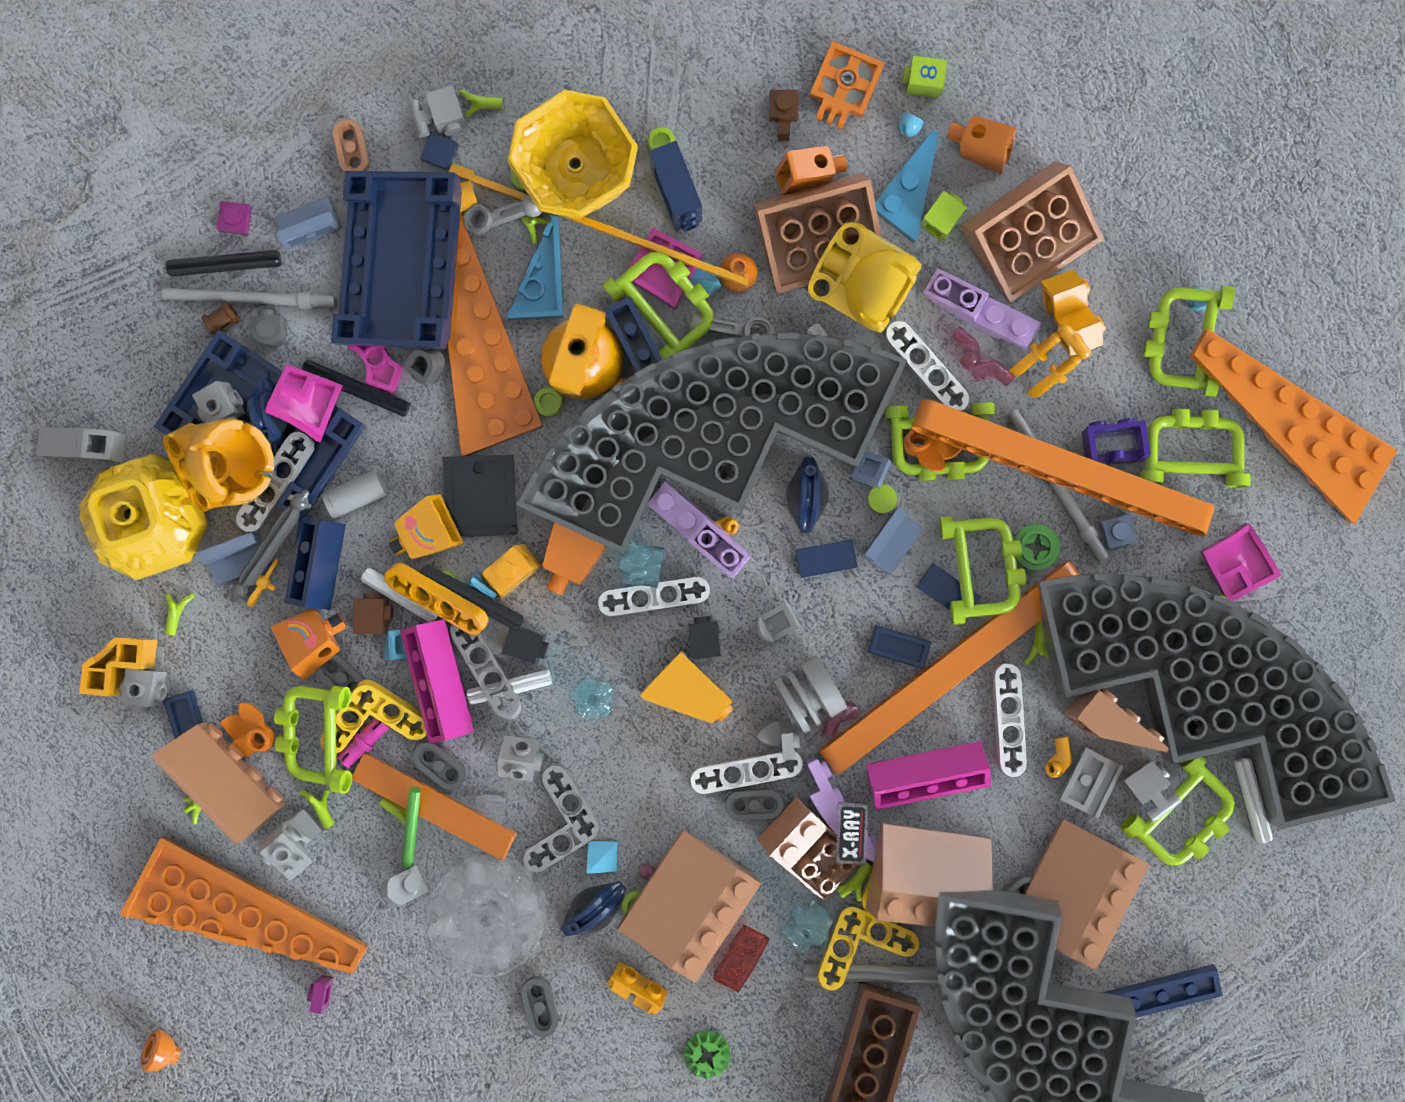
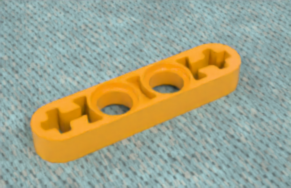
[384,563,489,635]

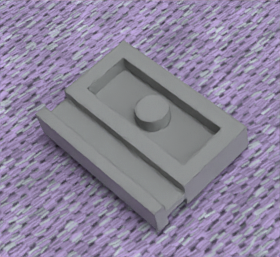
[1058,746,1124,819]

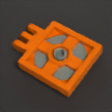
[810,41,885,130]

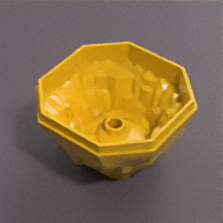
[507,90,638,219]
[79,453,208,581]

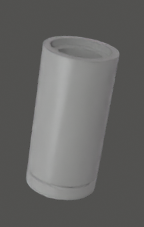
[322,469,388,519]

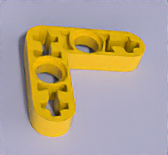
[320,680,427,753]
[816,907,919,991]

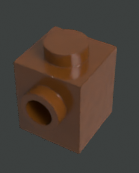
[353,593,394,634]

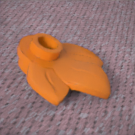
[903,430,961,471]
[220,702,275,758]

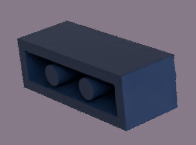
[604,296,663,373]
[284,516,346,610]

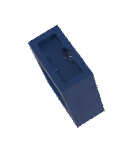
[649,140,702,232]

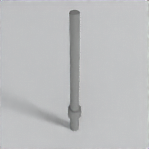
[162,288,336,309]
[1008,408,1109,561]

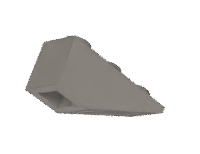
[36,427,127,463]

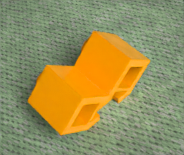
[1041,269,1105,356]
[79,637,157,696]

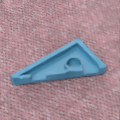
[875,129,939,243]
[507,216,564,320]

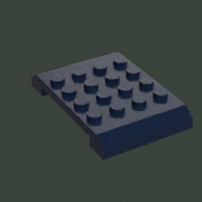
[331,171,462,349]
[154,330,366,521]

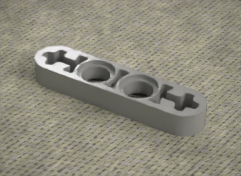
[236,432,314,532]
[450,625,521,720]

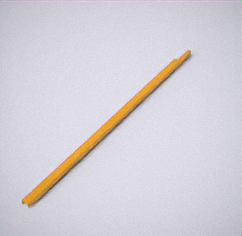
[448,163,749,288]

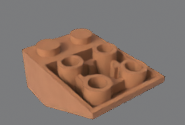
[1062,689,1169,752]
[757,796,864,902]

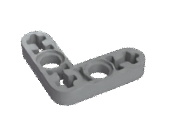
[523,764,600,873]

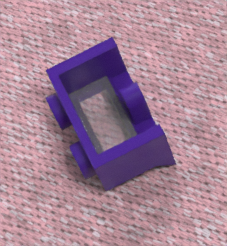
[1081,418,1150,465]

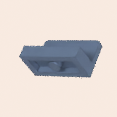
[275,197,341,250]
[862,507,923,574]
[197,532,271,585]

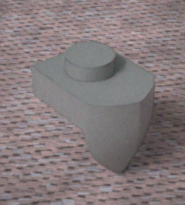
[756,602,802,643]
[757,719,800,761]
[380,865,428,907]

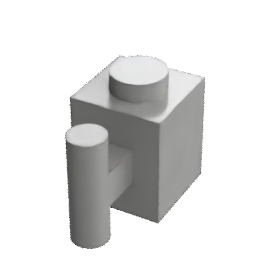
[409,85,468,138]
[1120,760,1182,823]

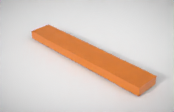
[352,753,517,860]

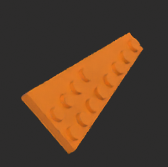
[448,213,543,456]
[1189,329,1397,523]
[119,836,369,974]

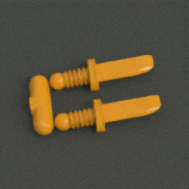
[1007,324,1091,398]

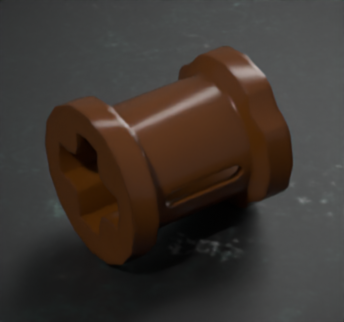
[201,300,241,335]

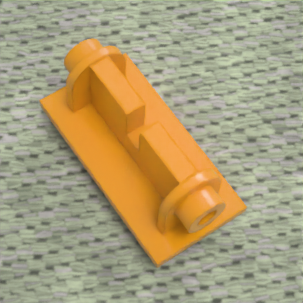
[606,961,669,1015]

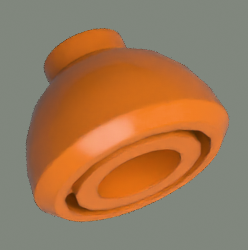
[719,252,758,293]
[140,1029,181,1072]

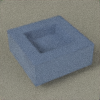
[852,452,891,489]
[1099,514,1137,550]

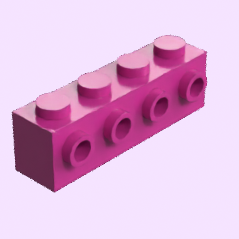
[400,619,474,744]
[866,741,991,810]

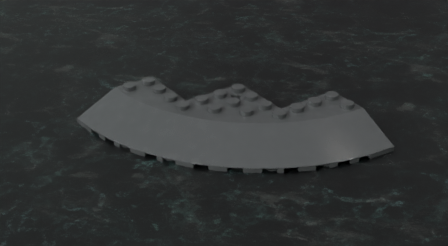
[516,333,907,554]
[1038,574,1396,829]
[935,890,1206,1102]

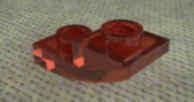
[713,924,769,992]

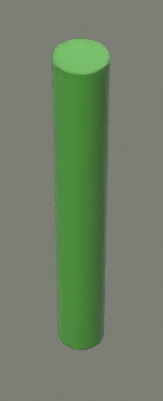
[402,787,421,868]

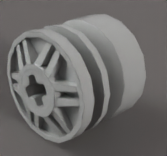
[773,655,847,734]

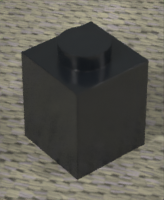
[688,616,721,659]
[501,627,549,664]

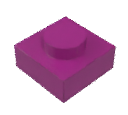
[216,201,252,235]
[307,975,333,1014]

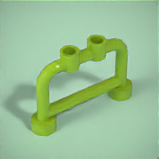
[602,252,714,359]
[1143,285,1235,397]
[885,402,995,481]
[1140,409,1251,488]
[939,516,1026,625]
[274,685,352,794]
[1120,756,1235,866]

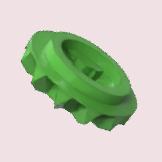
[1015,524,1060,570]
[684,1030,731,1080]

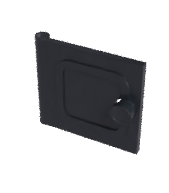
[443,455,518,536]

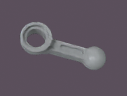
[463,194,542,235]
[689,312,773,337]

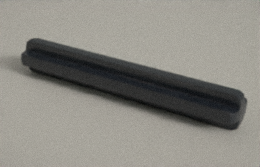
[166,250,281,277]
[301,360,410,417]
[420,564,524,631]

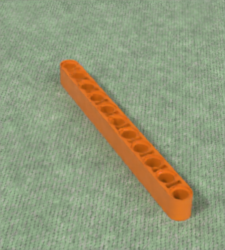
[911,399,1215,536]
[818,560,1081,775]

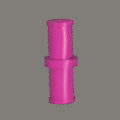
[336,718,390,768]

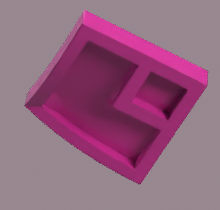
[628,228,703,310]
[265,364,343,442]
[1199,523,1282,601]

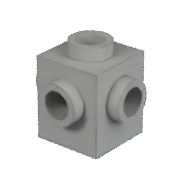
[192,381,246,423]
[119,668,167,712]
[498,735,543,782]

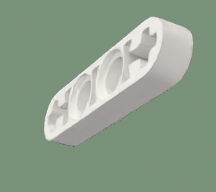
[885,321,969,411]
[598,577,710,616]
[992,663,1027,777]
[691,751,802,794]

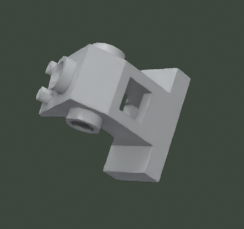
[258,807,325,881]

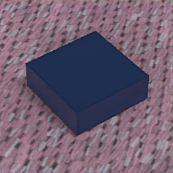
[420,132,459,171]

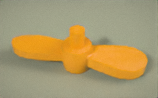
[247,558,280,608]

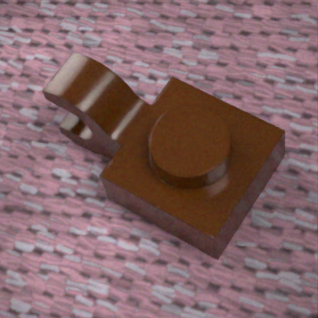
[769,90,798,141]

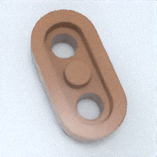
[333,119,370,173]

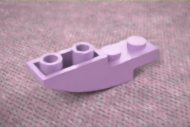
[923,268,1041,351]
[647,482,751,579]
[806,756,878,862]

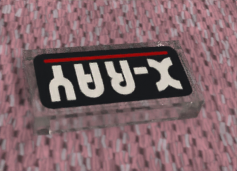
[835,802,868,865]

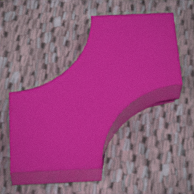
[348,346,404,394]

